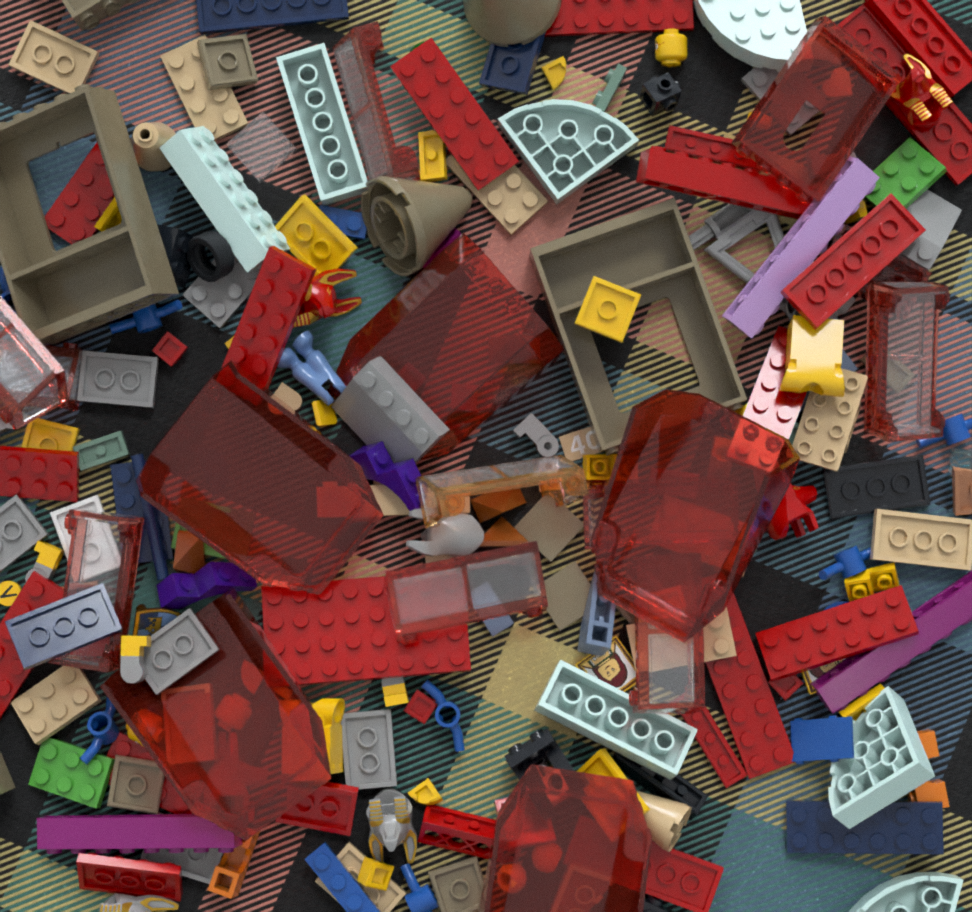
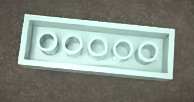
[276,43,369,206]
[159,126,290,273]
[534,660,698,780]

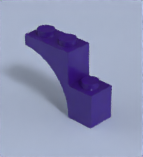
[347,441,435,511]
[157,561,257,609]

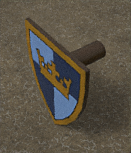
[132,604,181,636]

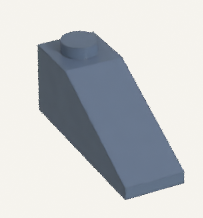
[577,571,619,656]

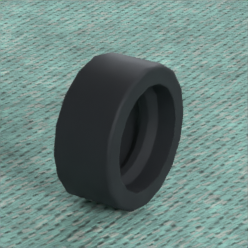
[187,231,235,282]

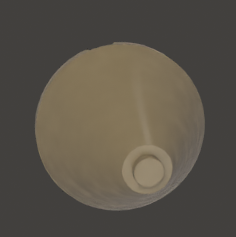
[463,0,562,47]
[361,176,472,276]

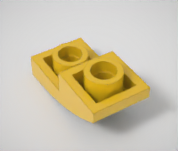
[583,454,637,480]
[844,562,899,602]

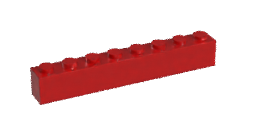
[636,146,825,220]

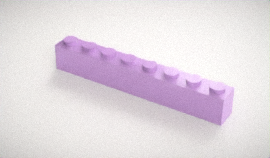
[722,156,880,339]

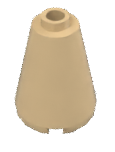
[131,122,176,172]
[634,790,692,852]

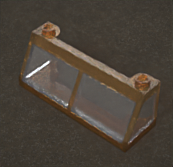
[415,455,589,529]

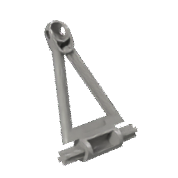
[689,204,801,321]

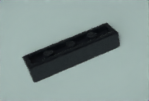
[611,752,708,820]

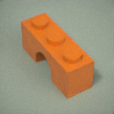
[907,729,950,808]
[208,815,263,899]

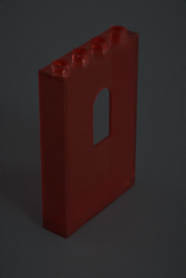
[732,15,903,204]

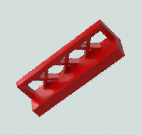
[418,805,522,863]

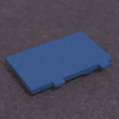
[790,715,854,764]

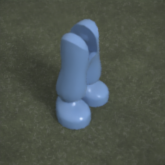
[277,331,346,406]

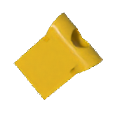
[779,315,845,397]
[279,698,345,774]

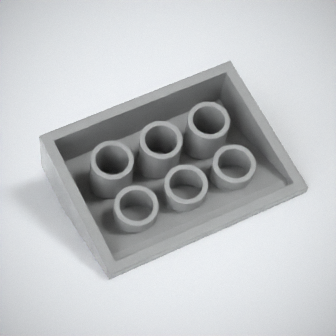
[331,356,450,463]

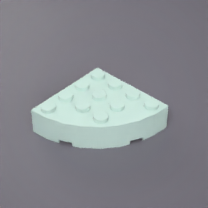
[693,0,814,73]
[497,99,639,204]
[828,686,935,829]
[849,872,963,912]

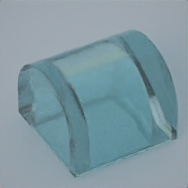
[948,448,972,474]

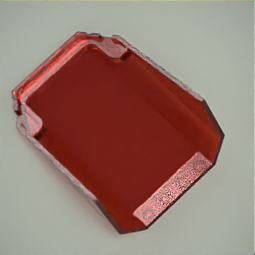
[328,233,564,461]
[136,360,384,595]
[590,389,800,643]
[100,588,332,841]
[478,764,652,912]

